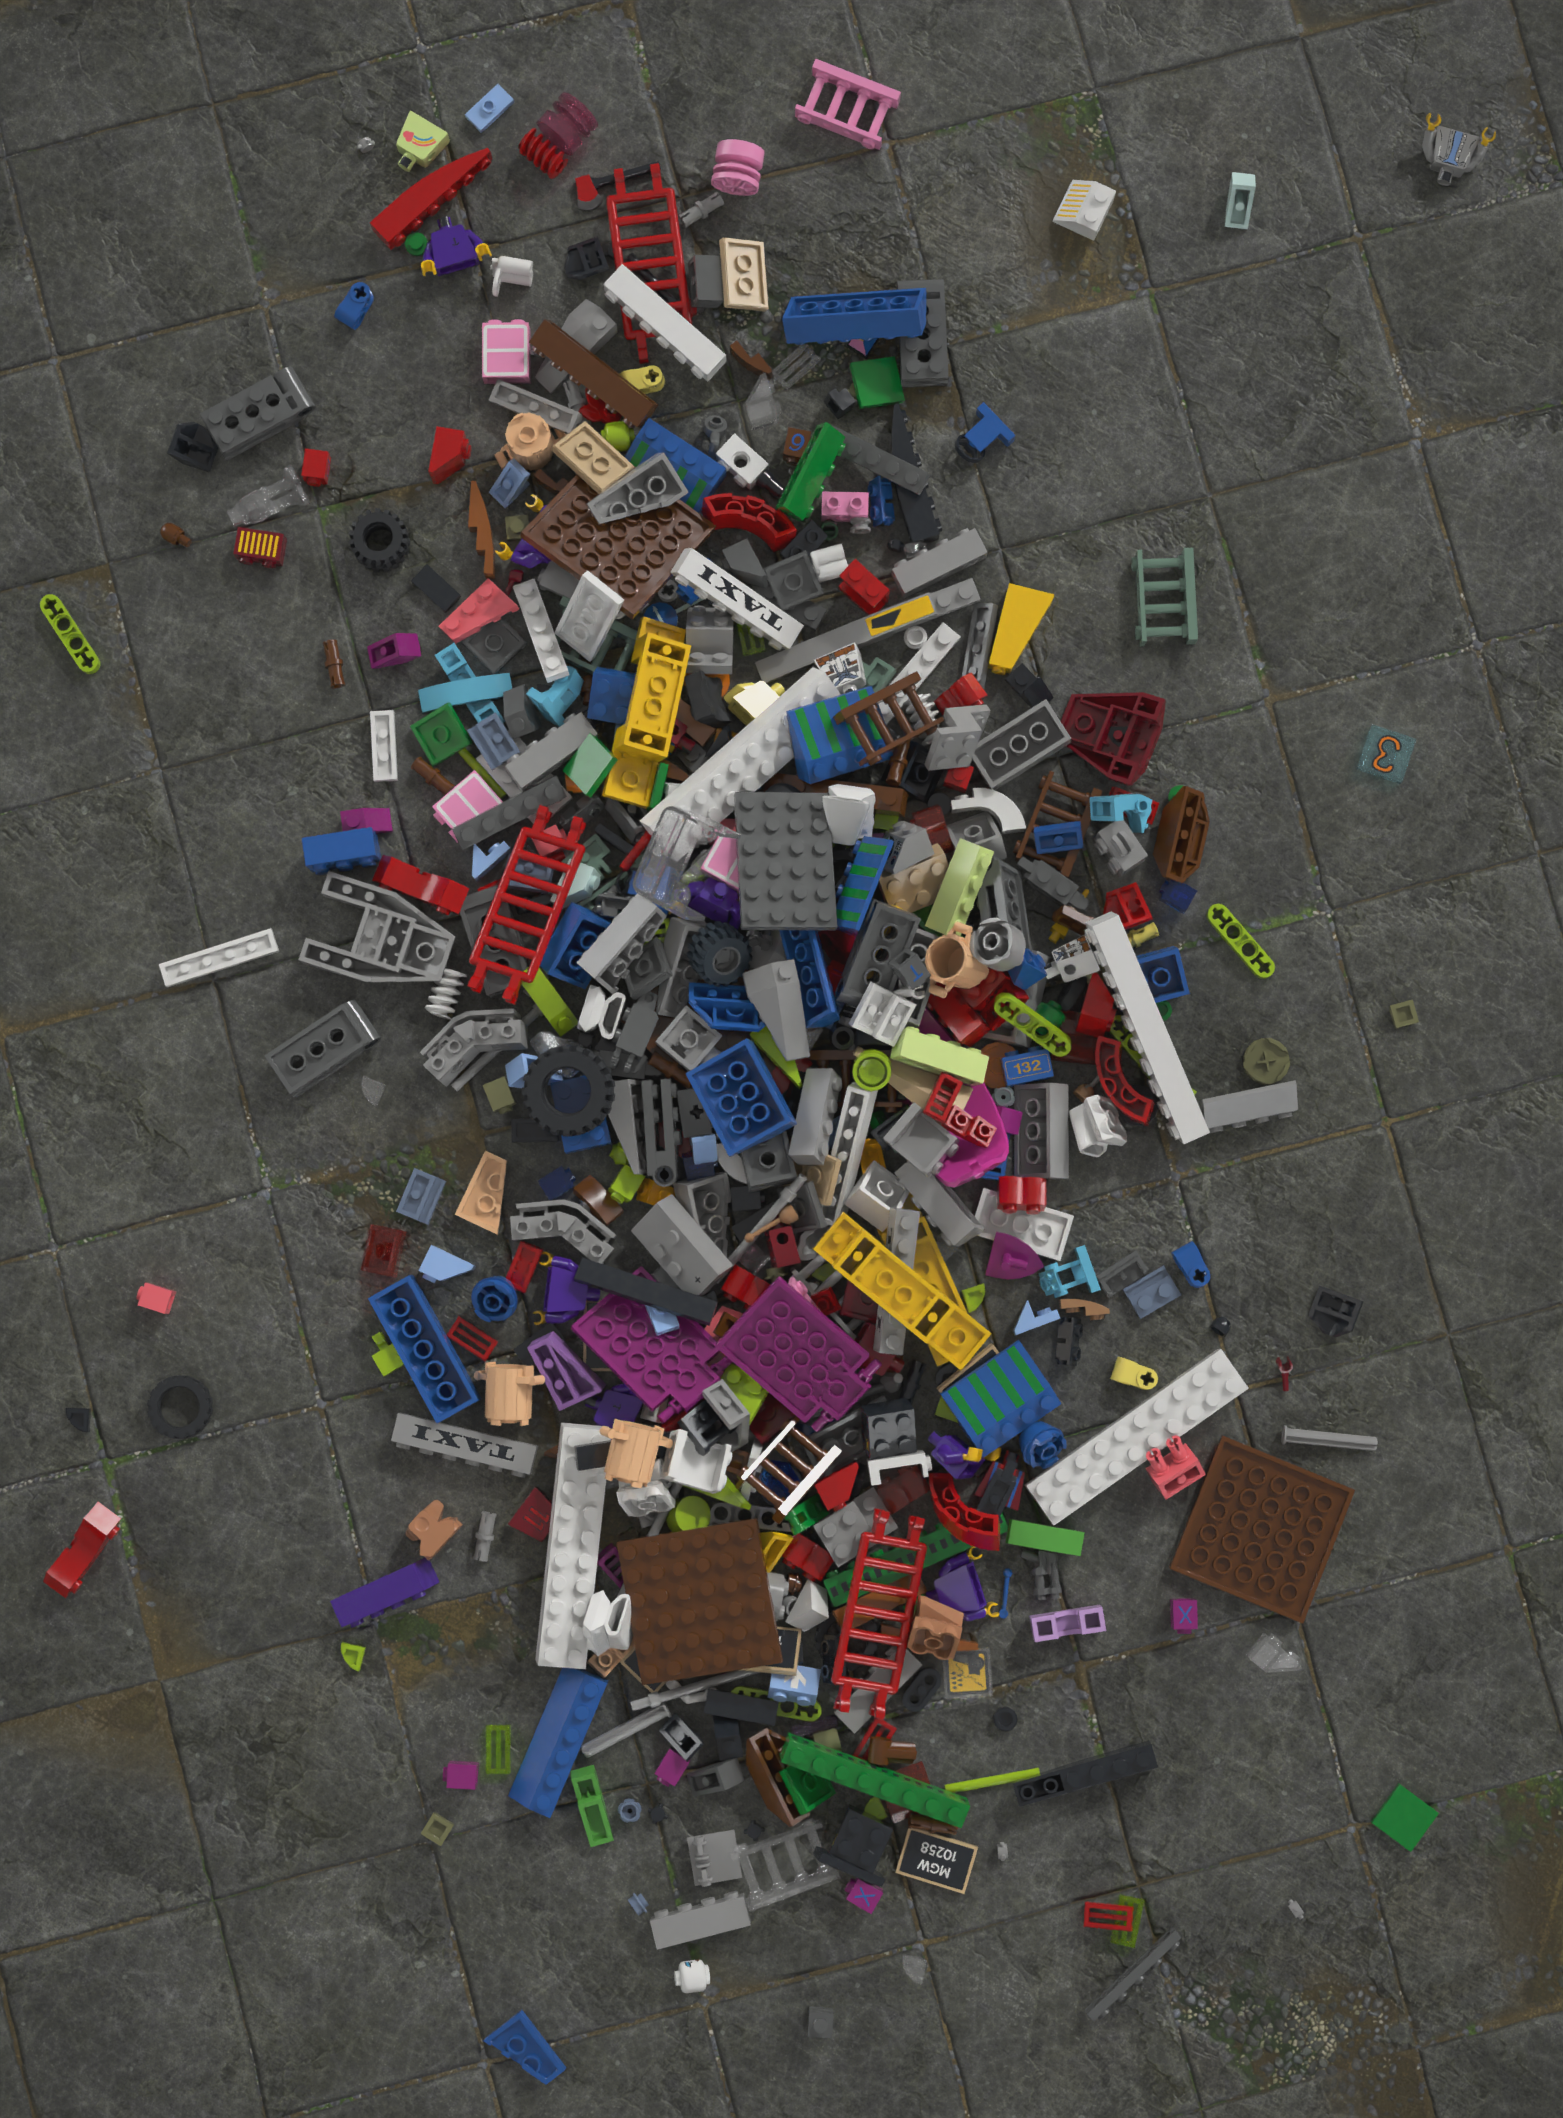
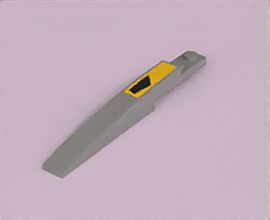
[755,578,981,684]

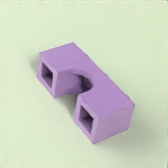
[1029,1605,1106,1642]

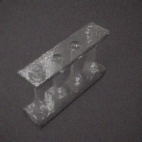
[729,1818,840,1912]

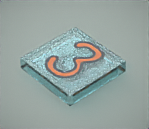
[1357,724,1416,784]

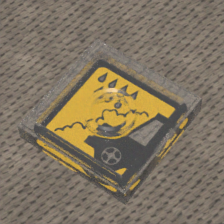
[942,1647,993,1699]

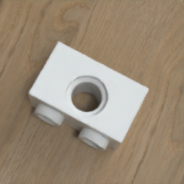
[716,433,769,490]

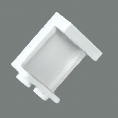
[660,1429,732,1494]
[867,1450,932,1486]

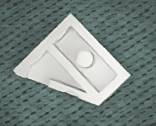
[741,1438,762,1501]

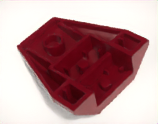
[1061,692,1166,786]

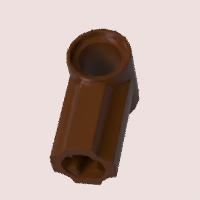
[867,1736,917,1765]

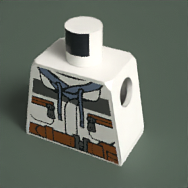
[814,643,866,695]
[1044,935,1100,982]

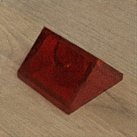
[361,1224,407,1278]

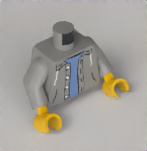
[1422,113,1496,186]

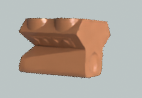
[406,1500,463,1561]
[907,1595,964,1660]

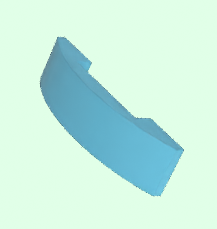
[435,643,505,723]
[418,673,513,713]

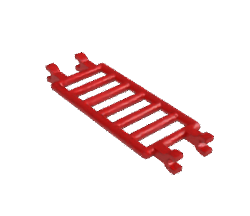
[606,163,693,364]
[467,805,586,1005]
[831,1508,927,1719]

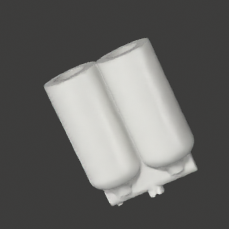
[490,256,533,296]
[809,544,848,583]

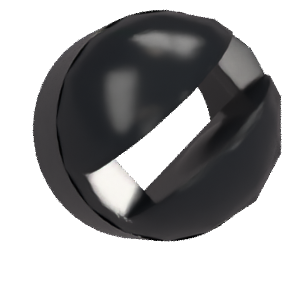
[1210,1316,1231,1337]

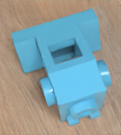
[526,666,584,727]
[1090,794,1152,833]
[1039,1245,1101,1298]

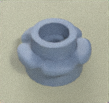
[618,1798,642,1823]
[628,1893,649,1916]

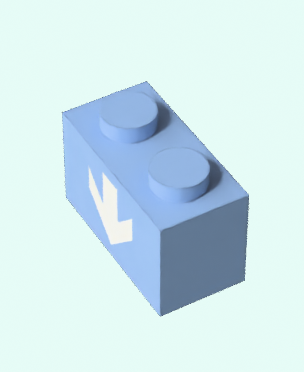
[768,1665,821,1706]

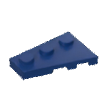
[483,2010,566,2085]

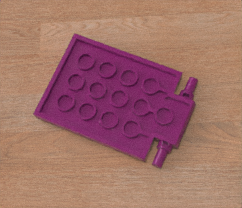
[571,1266,733,1423]
[715,1276,882,1432]

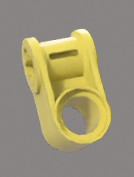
[619,365,665,394]
[1110,1357,1158,1390]

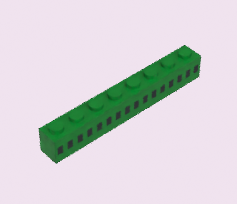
[823,1513,1008,1607]
[780,1732,970,1828]

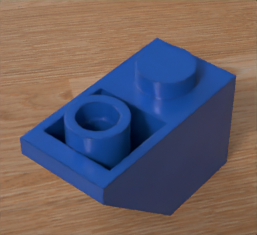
[1007,948,1047,990]

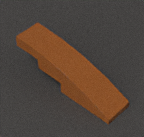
[468,481,495,579]

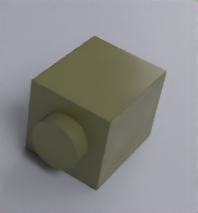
[483,1076,517,1115]

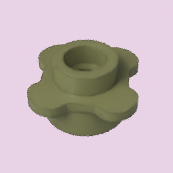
[765,1267,788,1283]

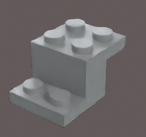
[686,606,734,674]
[924,705,991,771]
[813,1487,898,1567]

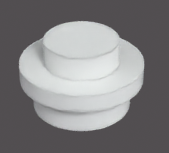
[904,626,927,649]

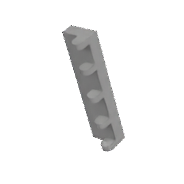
[489,379,583,434]

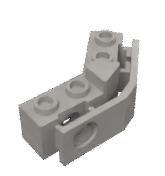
[420,1009,528,1087]
[510,1199,617,1264]

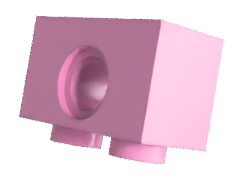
[821,492,869,522]

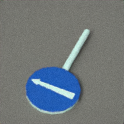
[644,598,704,626]

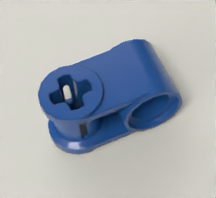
[334,282,374,330]
[1171,1241,1210,1288]

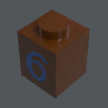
[783,427,811,466]

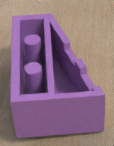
[527,1331,606,1411]

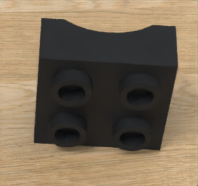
[684,670,732,729]

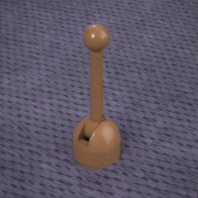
[745,1203,799,1243]

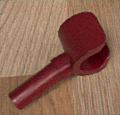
[504,569,524,597]
[1276,1356,1293,1391]

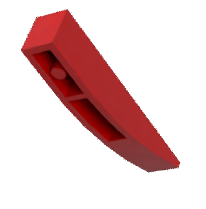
[370,148,492,250]

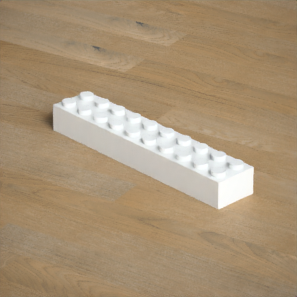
[640,667,841,861]
[1084,911,1210,1144]
[1025,1349,1249,1525]
[535,1423,611,1669]

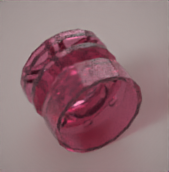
[536,92,598,156]

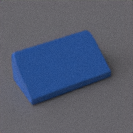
[1034,821,1084,854]

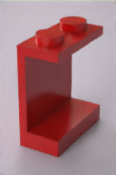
[838,559,890,615]

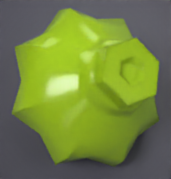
[609,1142,629,1165]

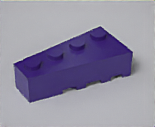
[330,1558,439,1628]

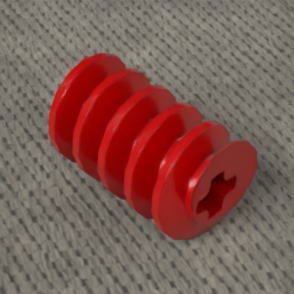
[518,128,568,179]

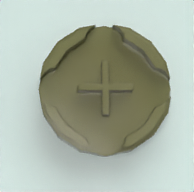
[1243,1038,1290,1085]

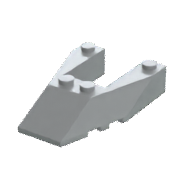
[298,871,455,982]

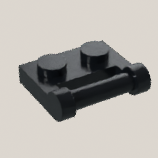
[677,1400,737,1456]

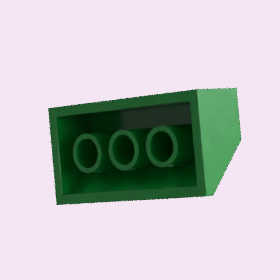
[775,422,846,522]

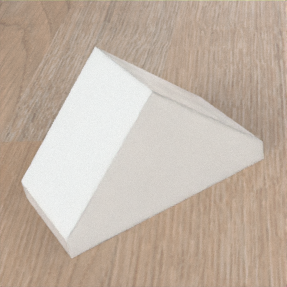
[785,1579,829,1632]

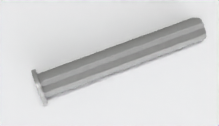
[1281,1425,1378,1451]
[581,1702,672,1758]

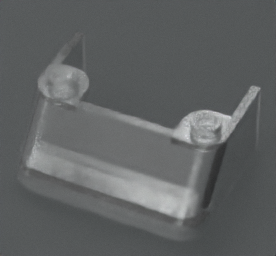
[633,806,741,921]

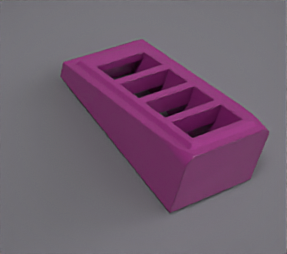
[597,1543,624,1589]

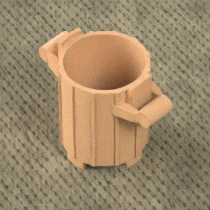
[494,412,567,471]
[925,921,989,998]
[474,1362,545,1426]
[600,1419,673,1488]

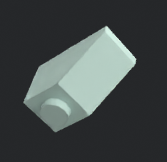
[1225,172,1256,229]
[550,859,601,909]

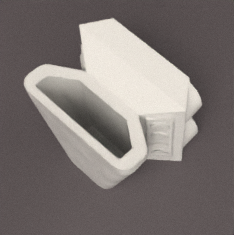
[822,784,876,845]
[577,985,626,1039]
[1069,1095,1127,1157]
[616,1458,676,1517]
[583,1590,633,1656]

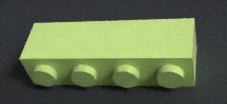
[925,838,994,936]
[890,1026,989,1086]

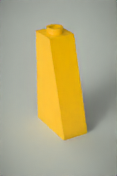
[988,583,1054,675]

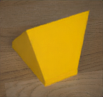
[760,1532,793,1573]

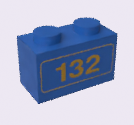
[1000,1046,1054,1087]

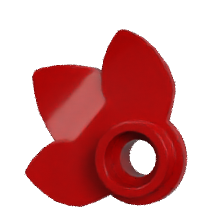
[578,388,622,424]

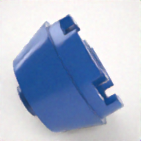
[471,1276,518,1322]
[1019,1421,1067,1469]

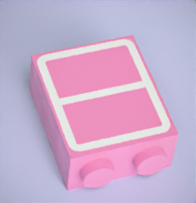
[482,319,530,384]
[432,770,503,843]
[700,827,739,892]

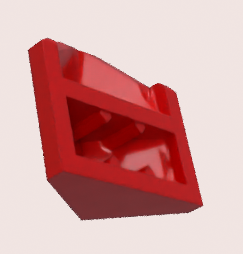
[1103,882,1153,930]

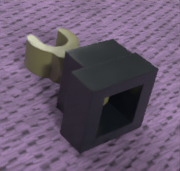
[824,383,857,419]

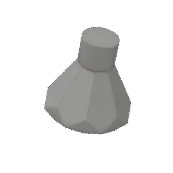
[880,1372,903,1393]

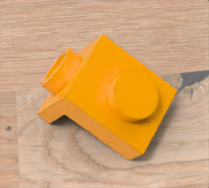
[860,1138,886,1174]
[636,1178,675,1206]

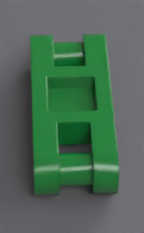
[784,1493,830,1535]

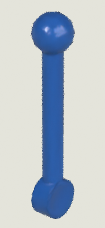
[999,1568,1012,1618]

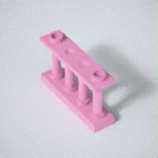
[795,59,901,150]

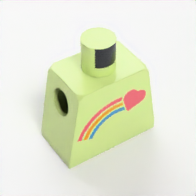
[396,111,450,172]

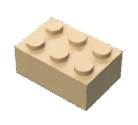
[878,843,949,913]

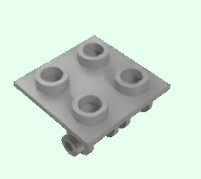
[687,1829,742,1887]

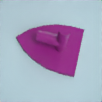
[985,1231,1044,1280]

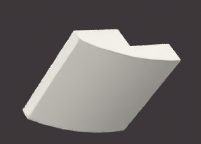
[849,982,916,1047]

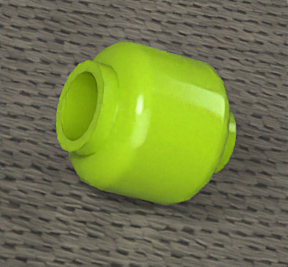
[601,421,635,452]

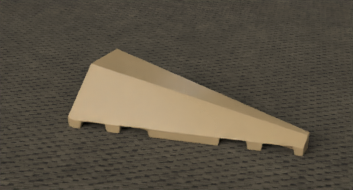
[853,1046,973,1130]

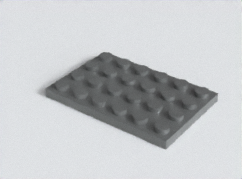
[734,792,837,930]

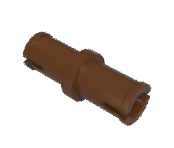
[323,639,345,689]
[886,738,911,787]
[411,757,455,796]
[647,1051,691,1089]
[908,1813,958,1835]

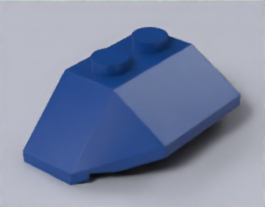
[688,982,766,1032]

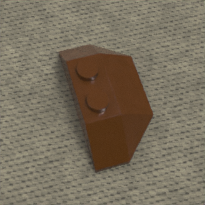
[1153,786,1210,883]
[746,1728,810,1827]

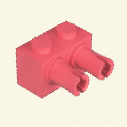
[1145,1435,1206,1500]

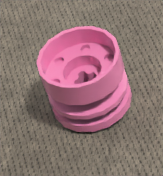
[711,139,765,196]

